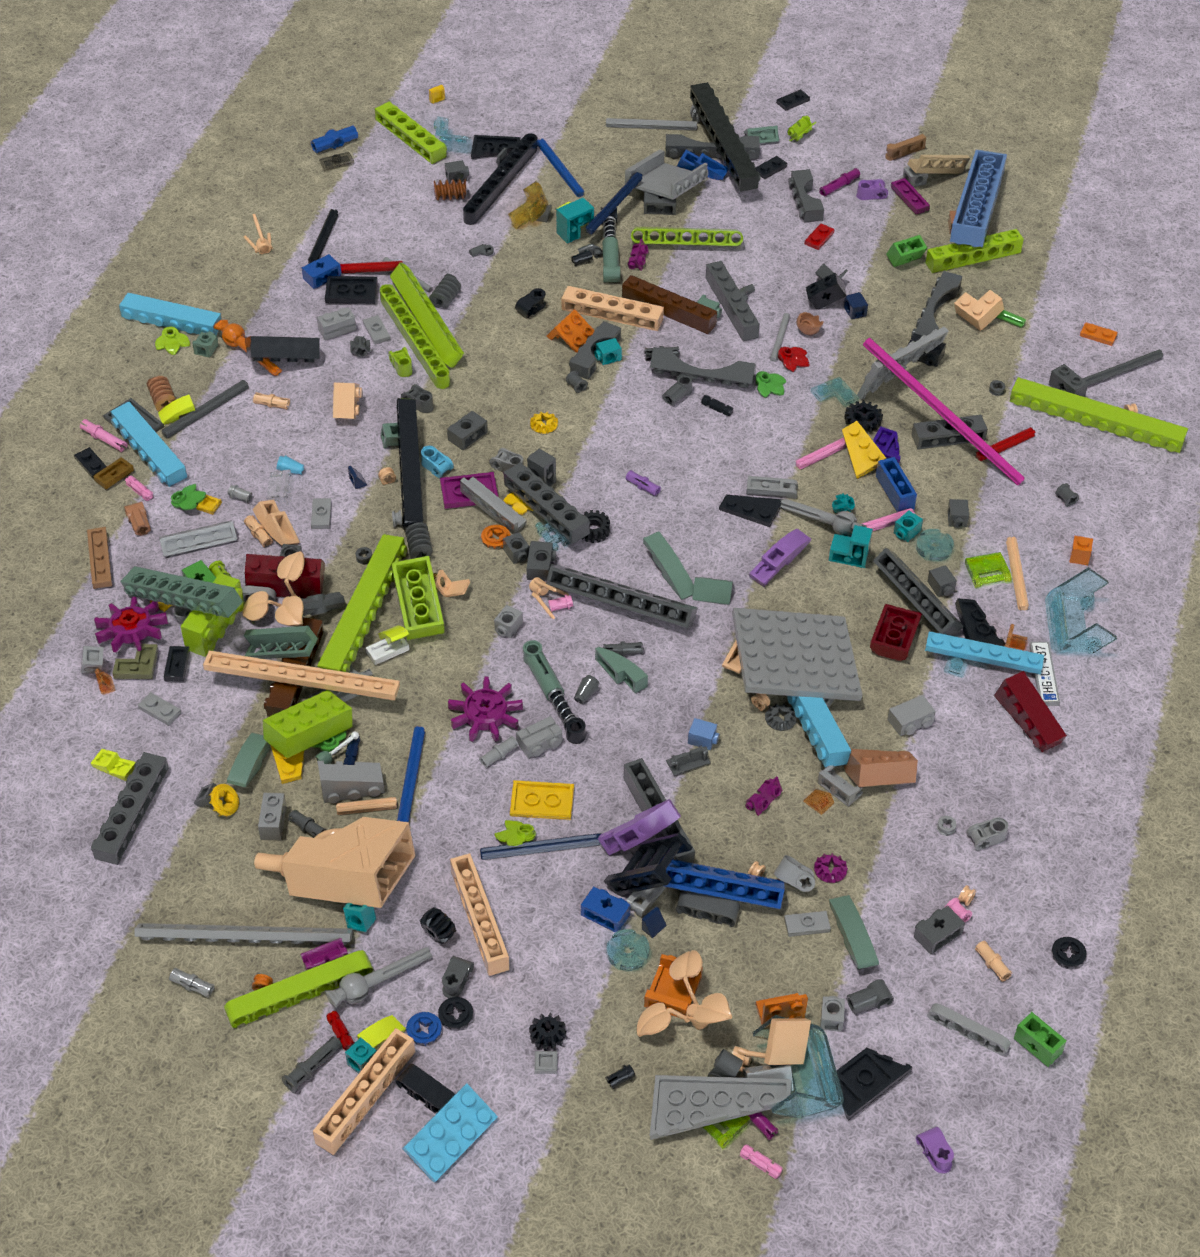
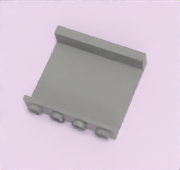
[625,150,708,199]

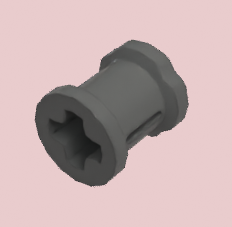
[566,370,588,393]
[1055,483,1079,507]

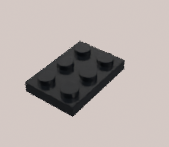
[325,276,378,304]

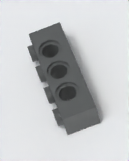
[911,415,988,450]

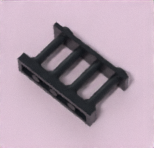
[604,833,693,895]

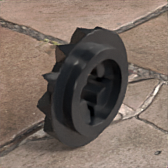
[1051,937,1087,968]
[438,997,473,1030]

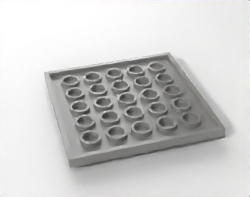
[732,608,862,701]

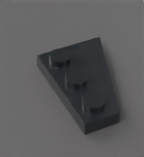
[471,135,521,159]
[955,598,1006,647]

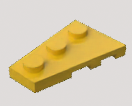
[842,421,887,479]
[270,745,304,784]

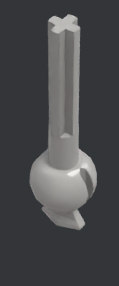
[780,499,867,536]
[325,947,432,1008]

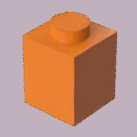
[1069,535,1093,566]

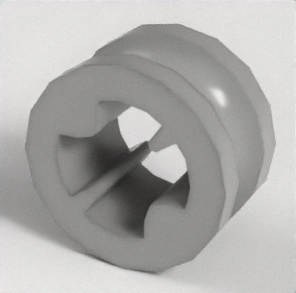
[392,510,403,527]
[937,816,956,836]

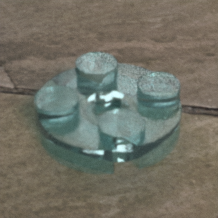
[916,529,954,561]
[606,929,650,971]

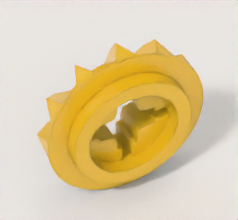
[530,411,558,434]
[209,784,239,817]

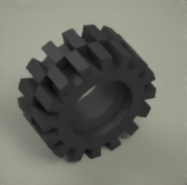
[582,510,610,543]

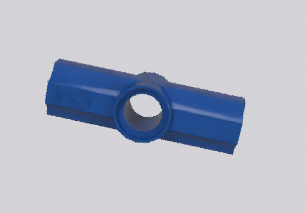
[310,125,358,153]

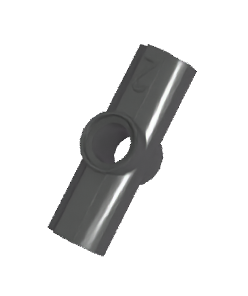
[302,592,345,616]

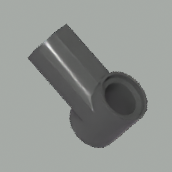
[662,374,692,405]
[846,979,894,1014]

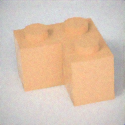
[954,290,1004,331]
[333,382,362,419]

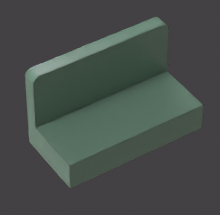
[744,126,779,144]
[692,576,733,604]

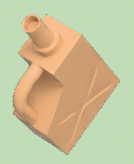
[254,817,415,908]

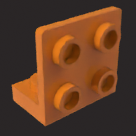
[547,309,595,353]
[755,993,808,1027]

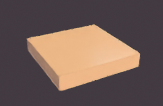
[764,1018,811,1065]

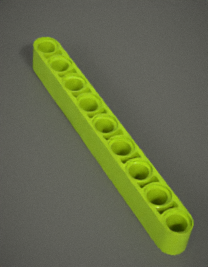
[390,263,464,368]
[379,284,450,389]

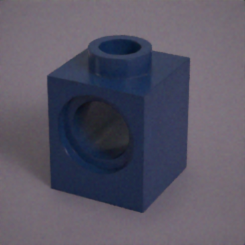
[844,292,868,320]

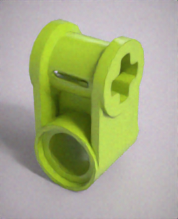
[388,347,413,377]

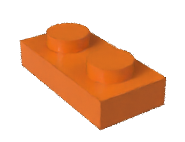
[1080,322,1118,346]

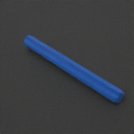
[538,138,584,197]
[397,726,425,822]

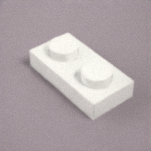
[366,638,409,665]

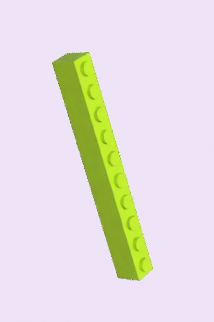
[1009,377,1188,453]
[317,534,407,673]

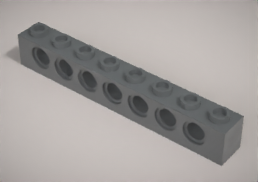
[546,565,698,628]

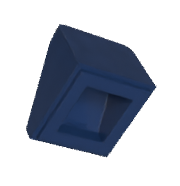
[348,465,368,489]
[642,906,667,938]

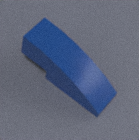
[676,150,728,180]

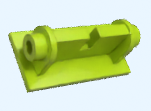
[787,116,816,141]

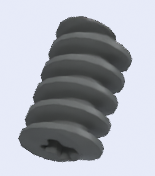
[429,273,462,308]
[405,522,433,559]

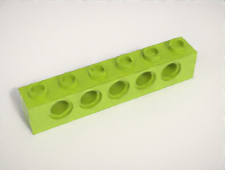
[375,101,447,164]
[925,229,1024,273]

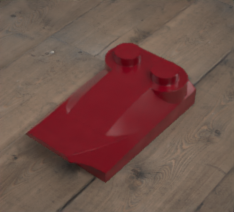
[870,604,922,661]

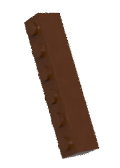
[622,275,717,334]
[264,617,324,717]

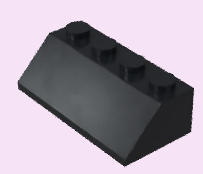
[245,336,320,363]

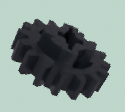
[844,400,883,432]

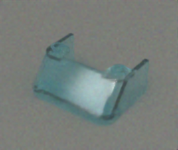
[1045,567,1117,654]
[753,1015,844,1118]

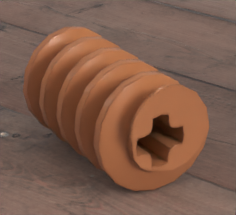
[146,376,176,412]

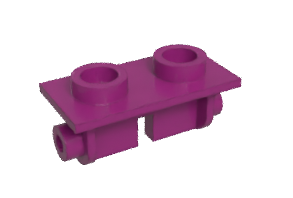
[627,238,649,271]
[745,776,783,816]
[301,938,348,971]

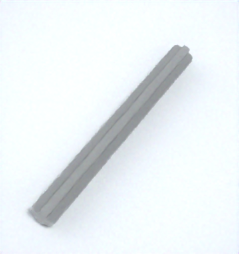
[606,118,697,130]

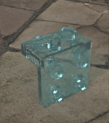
[434,116,471,143]

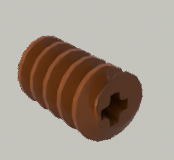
[434,179,467,201]

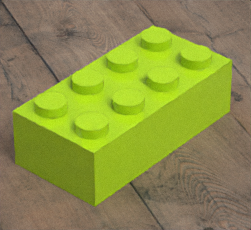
[392,556,445,640]
[180,573,245,657]
[263,690,353,758]

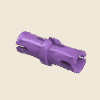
[625,470,661,496]

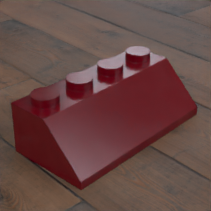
[244,554,325,599]

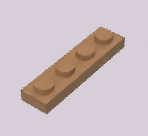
[87,527,112,589]

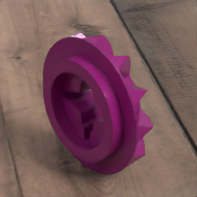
[814,852,848,883]

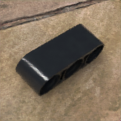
[395,1064,455,1113]

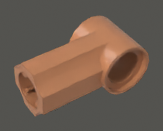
[124,501,151,536]

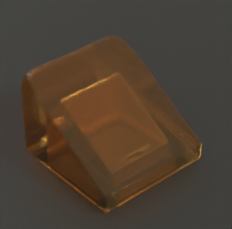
[95,669,116,695]
[803,789,834,815]

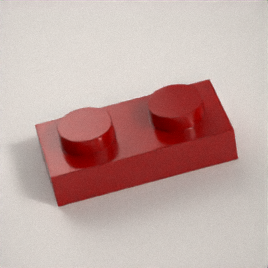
[804,223,835,250]

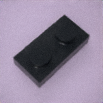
[776,89,810,111]
[755,156,788,179]
[74,447,107,479]
[163,646,190,682]

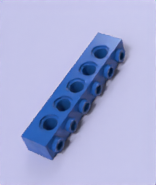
[659,857,785,909]

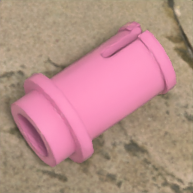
[548,594,573,612]

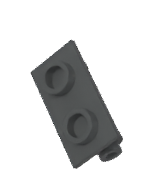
[666,745,711,776]

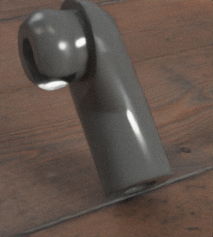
[578,243,602,258]
[469,244,494,257]
[739,284,755,301]

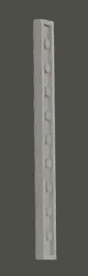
[135,923,353,945]

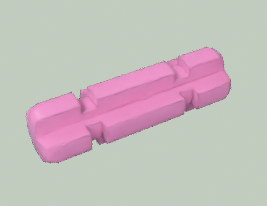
[125,476,154,501]
[740,1144,783,1179]

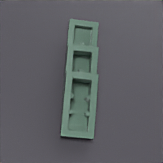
[643,531,694,600]
[829,895,879,969]

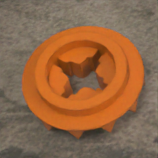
[481,525,510,549]

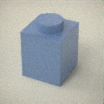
[688,718,720,750]

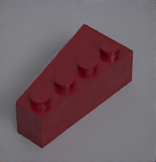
[994,671,1067,752]

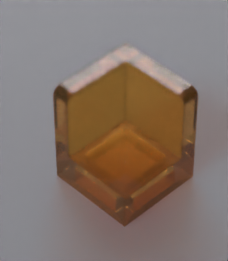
[1005,624,1028,651]

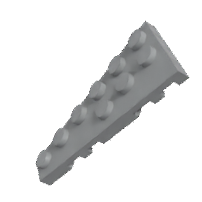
[856,327,949,400]
[650,1075,792,1140]

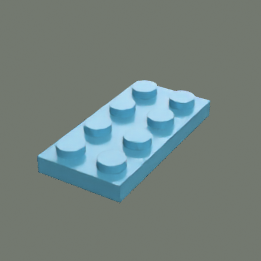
[402,1083,498,1182]

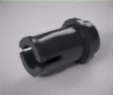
[571,250,593,266]
[605,1064,636,1090]

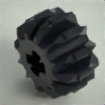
[420,907,457,944]
[529,1012,567,1051]

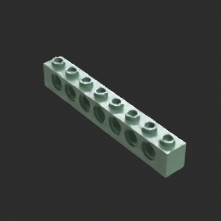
[120,566,243,618]

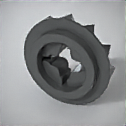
[765,704,797,731]

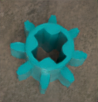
[832,493,855,513]

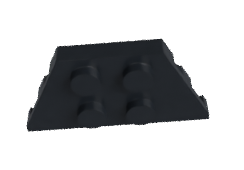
[833,1047,912,1120]

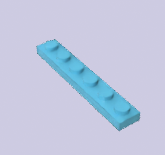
[925,631,1044,674]

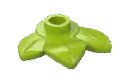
[155,326,190,355]
[494,820,536,846]

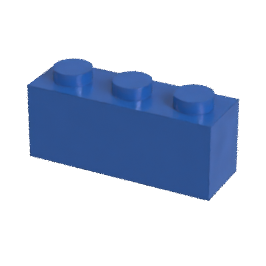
[876,457,917,512]

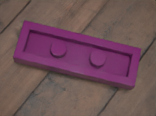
[891,178,930,214]

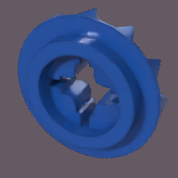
[406,1012,442,1046]

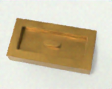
[93,457,134,490]

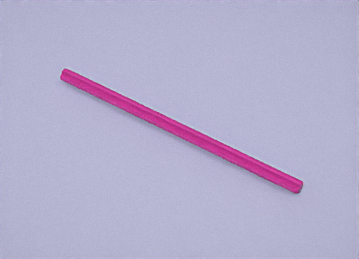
[863,338,1025,485]

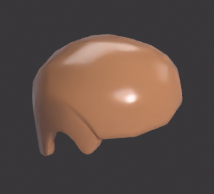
[796,312,824,335]

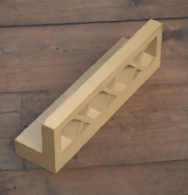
[907,155,970,174]

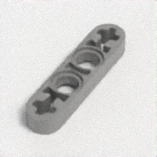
[927,1003,1011,1056]

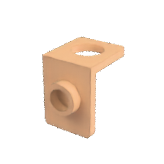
[434,570,470,597]

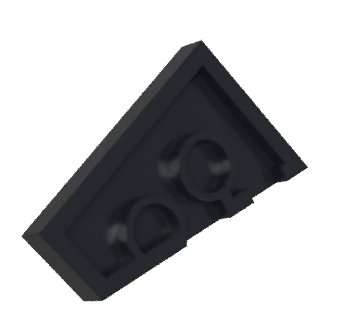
[719,494,783,527]

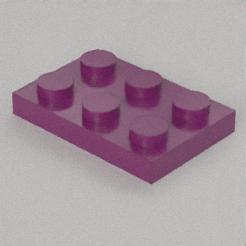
[440,472,498,509]

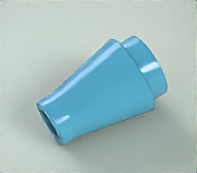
[276,455,305,475]

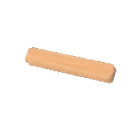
[336,797,397,815]

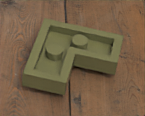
[112,644,158,679]

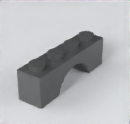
[788,169,824,223]
[569,321,621,380]

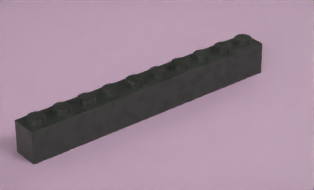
[690,82,761,192]

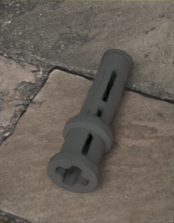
[282,1036,342,1093]

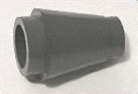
[574,675,600,704]

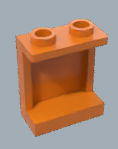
[644,954,703,1019]

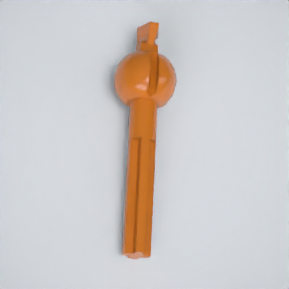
[214,320,282,376]

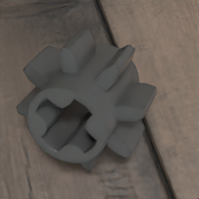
[350,336,371,357]

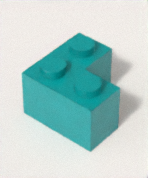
[556,197,594,244]
[828,525,873,568]

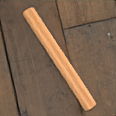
[1006,537,1029,610]

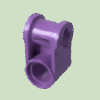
[856,179,888,200]
[916,1126,954,1174]

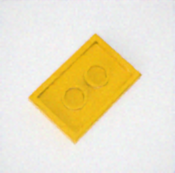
[510,780,574,820]

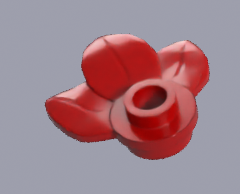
[778,347,810,372]

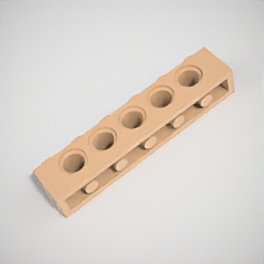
[561,286,664,331]
[450,853,509,976]
[313,1028,415,1155]

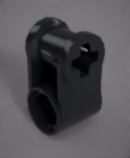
[515,288,546,319]

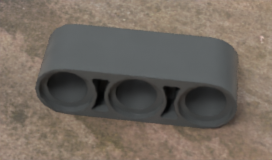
[676,890,740,927]

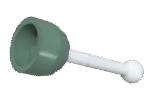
[315,732,359,764]

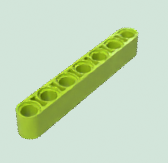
[631,227,743,246]
[224,950,374,1028]

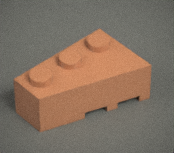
[844,749,918,787]

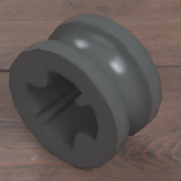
[989,380,1005,396]
[355,547,372,565]

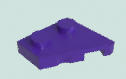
[873,426,901,464]

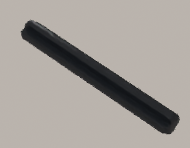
[308,209,338,264]

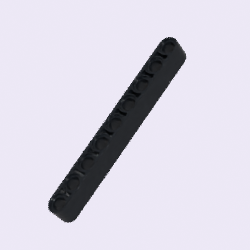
[463,133,538,225]
[396,398,423,530]

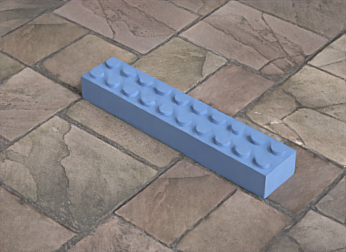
[950,150,1007,247]

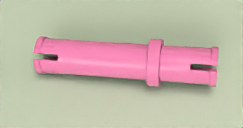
[80,419,128,452]

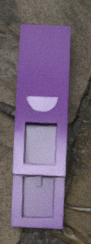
[749,529,811,587]
[598,799,681,855]

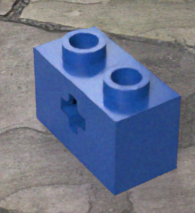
[301,254,342,289]
[581,886,630,934]

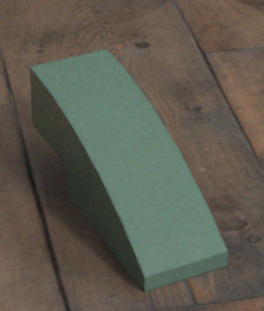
[595,647,648,693]
[227,733,270,788]

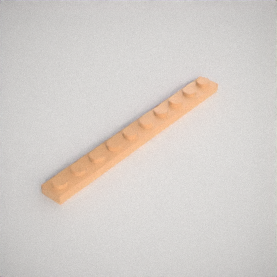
[203,651,400,700]

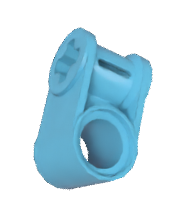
[421,446,454,479]

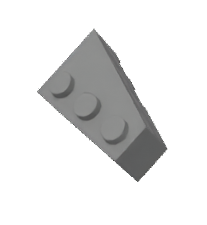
[317,761,385,803]

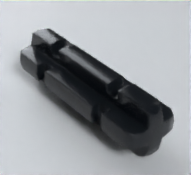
[701,395,734,416]

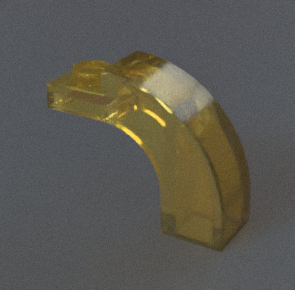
[508,181,548,229]

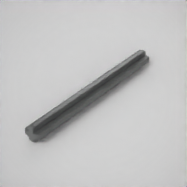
[1082,349,1164,386]
[162,380,249,438]

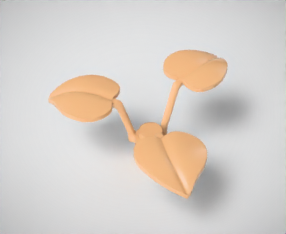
[242,552,304,626]
[637,950,732,1037]

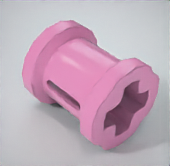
[944,898,972,922]

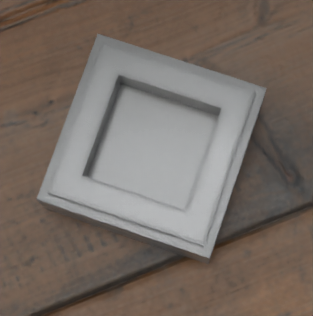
[534,1051,557,1074]

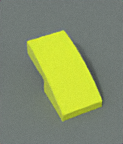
[158,394,195,425]
[378,625,409,644]
[90,749,136,781]
[357,1015,406,1050]

